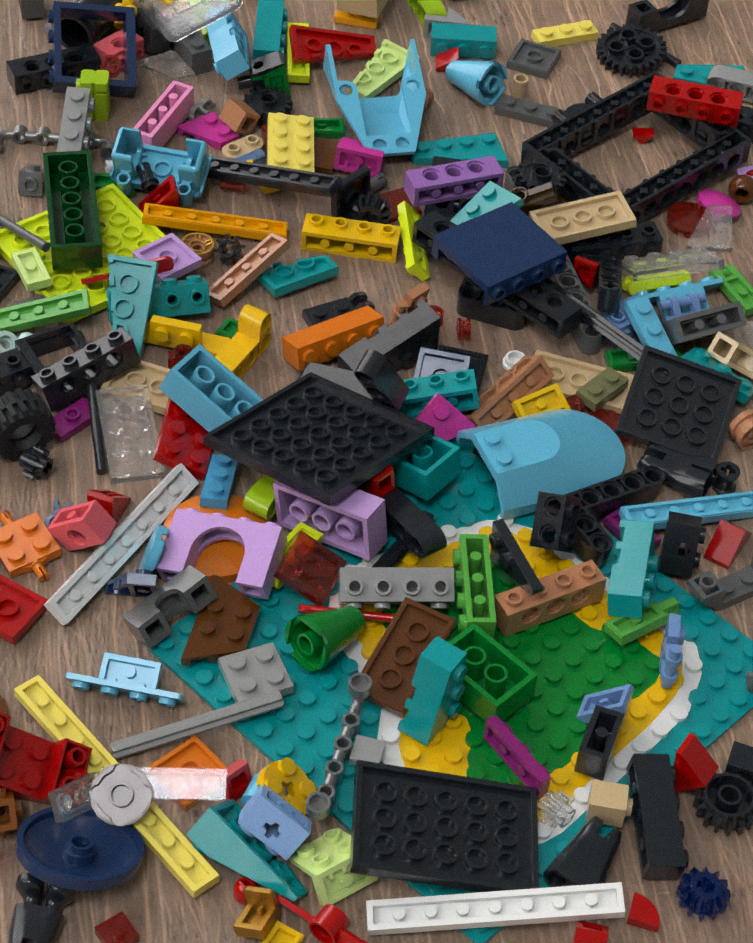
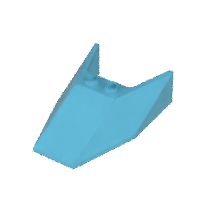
[323,39,426,157]

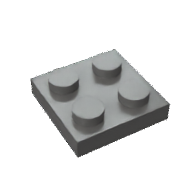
[218,642,294,703]

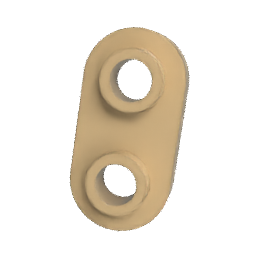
[222,134,264,160]

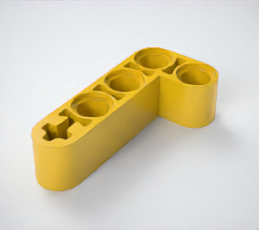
[215,304,272,379]

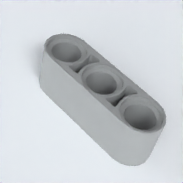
[706,65,753,103]

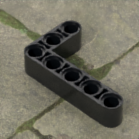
[456,277,526,331]
[297,349,409,411]
[559,465,665,569]

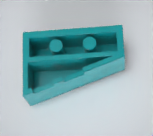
[397,636,468,746]

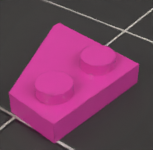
[177,111,239,150]

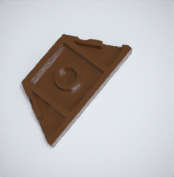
[181,575,260,666]

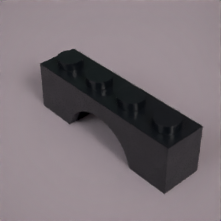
[625,0,709,32]

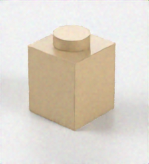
[586,779,633,828]

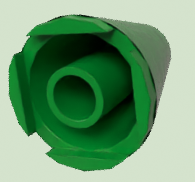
[285,606,365,672]

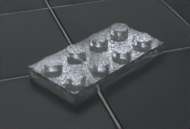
[622,246,725,282]
[95,384,165,484]

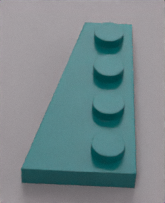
[410,133,509,168]
[428,181,525,253]
[108,254,159,360]

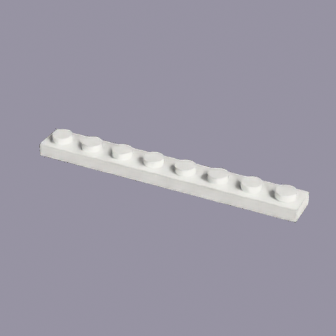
[44,463,199,626]
[366,882,625,936]

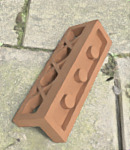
[462,355,554,427]

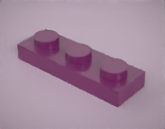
[483,714,551,800]

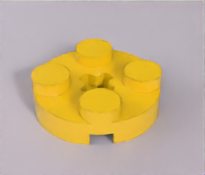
[257,757,316,815]

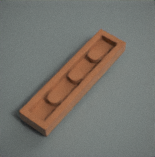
[209,232,291,307]

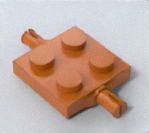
[0,510,62,582]

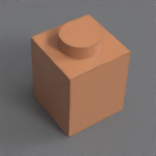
[219,98,261,135]

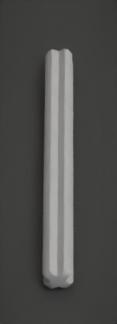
[110,691,284,759]

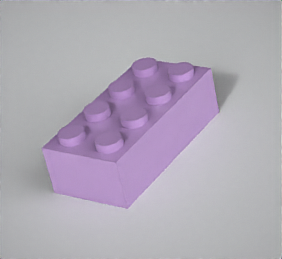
[273,480,388,561]

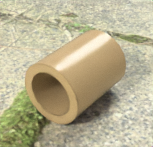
[511,74,529,99]

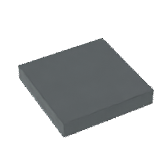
[506,39,562,80]

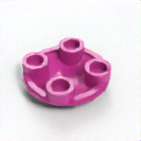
[696,189,741,220]

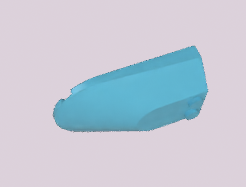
[456,409,626,520]

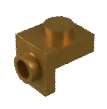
[233,886,281,940]

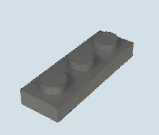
[494,94,565,128]

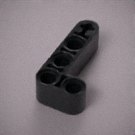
[574,254,622,313]

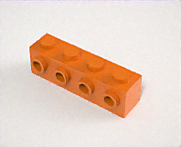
[282,305,384,371]

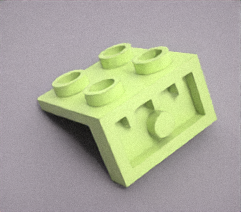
[288,828,378,907]

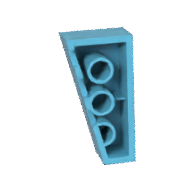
[203,1,250,81]

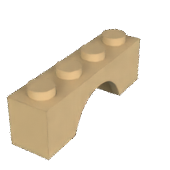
[707,331,753,379]

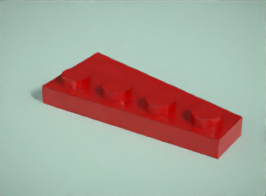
[289,24,376,64]

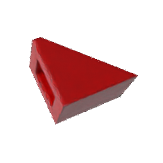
[632,128,654,144]

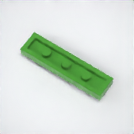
[0,288,92,333]

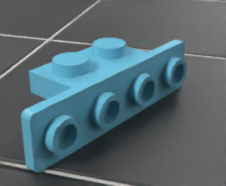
[634,276,724,319]
[65,652,185,707]

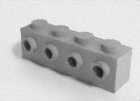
[57,87,95,152]
[338,567,455,610]

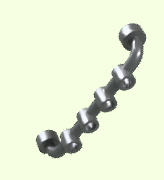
[0,125,115,161]
[305,672,372,820]

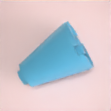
[445,60,508,106]

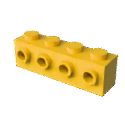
[301,213,401,263]

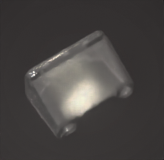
[138,0,243,42]

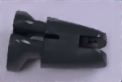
[8,873,76,943]

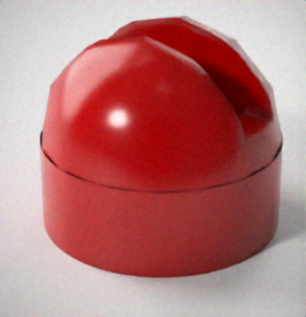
[233,876,259,905]

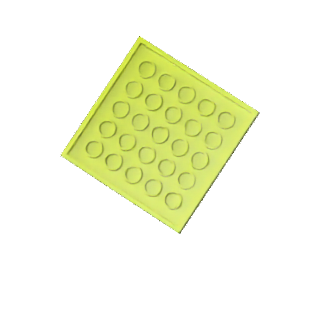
[0,183,166,324]

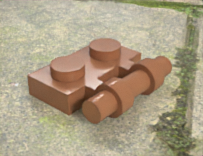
[387,282,430,327]

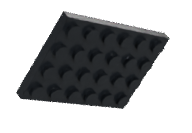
[349,760,539,892]

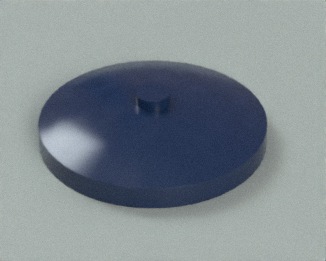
[16,805,144,891]

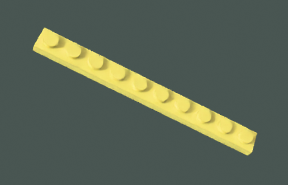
[14,674,219,898]

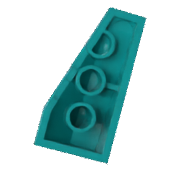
[186,799,308,902]

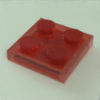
[273,530,347,606]

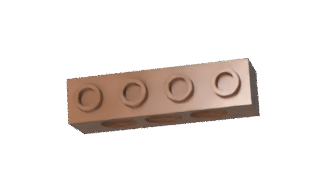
[494,560,606,637]

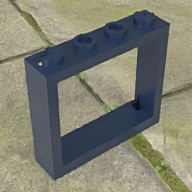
[48,1,137,98]

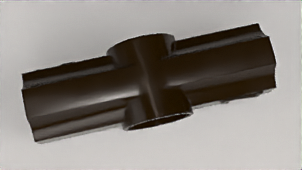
[510,181,559,217]

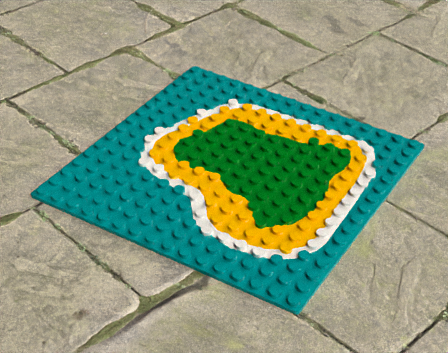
[148,437,753,943]

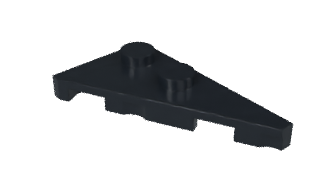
[489,519,543,595]

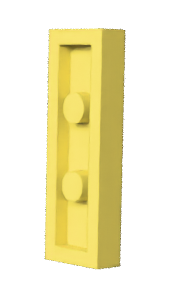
[531,20,599,47]

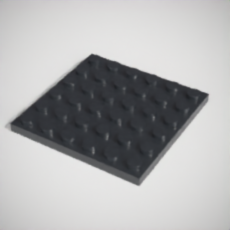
[203,372,435,506]

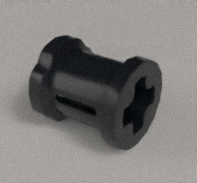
[712,461,740,495]

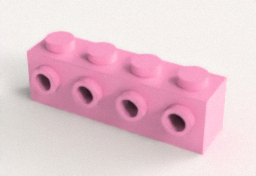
[133,80,194,147]

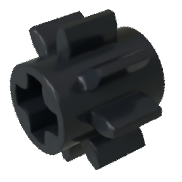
[214,233,246,264]
[19,446,53,480]

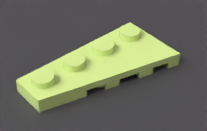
[348,39,420,98]

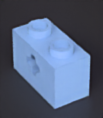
[237,784,312,861]

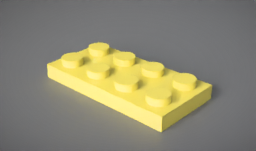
[267,112,314,172]

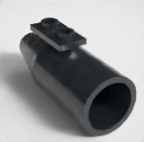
[61,0,122,48]

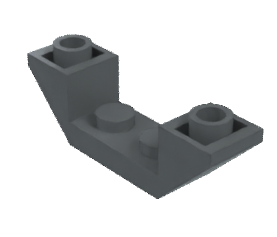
[686,559,753,611]

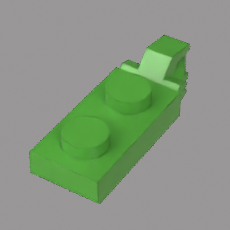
[604,597,680,646]

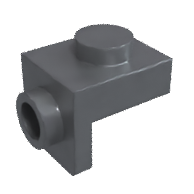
[18,164,44,197]

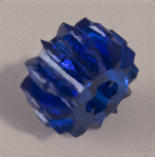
[676,866,731,922]

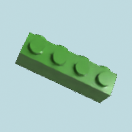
[453,534,496,639]

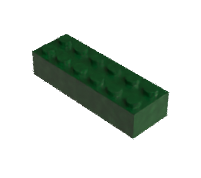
[43,150,103,270]

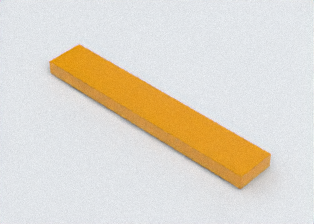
[142,203,288,240]

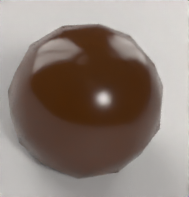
[728,174,753,204]

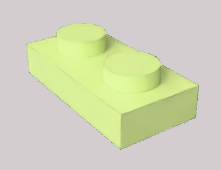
[11,247,52,292]

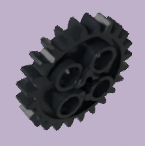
[596,24,667,77]

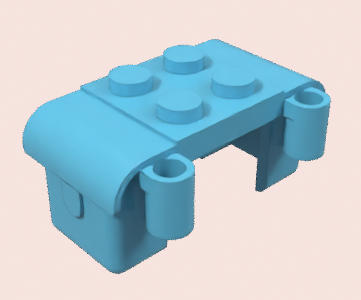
[110,127,213,206]

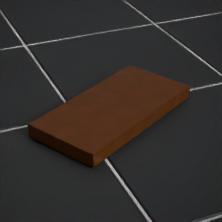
[361,597,457,718]

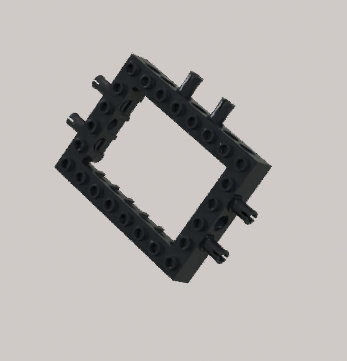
[521,71,752,223]

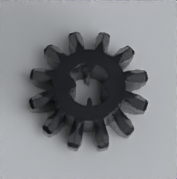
[351,191,392,224]

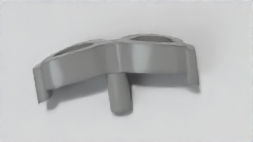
[188,97,216,120]

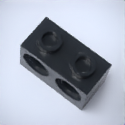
[529,491,581,553]

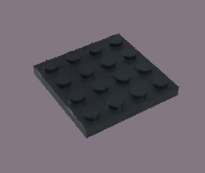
[614,345,742,459]

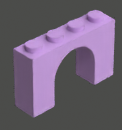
[156,508,288,600]

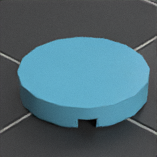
[139,524,169,571]

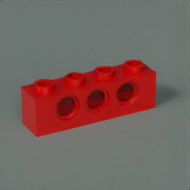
[646,75,744,127]

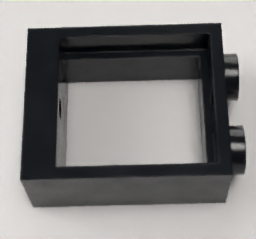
[15,322,87,387]

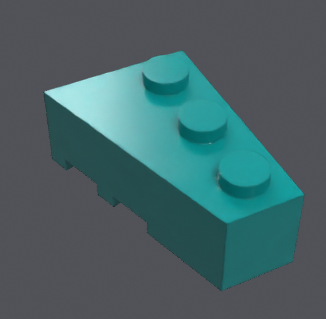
[607,519,660,619]

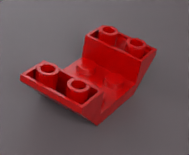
[0,712,93,806]

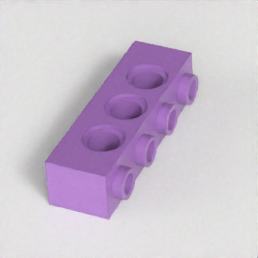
[404,155,504,207]

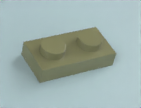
[575,367,629,412]

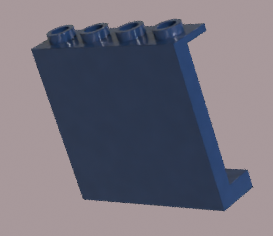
[431,202,567,306]

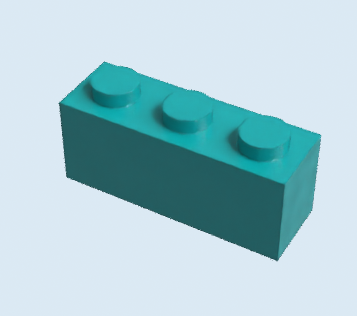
[430,22,497,60]

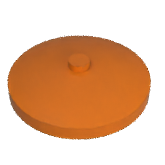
[162,494,270,583]

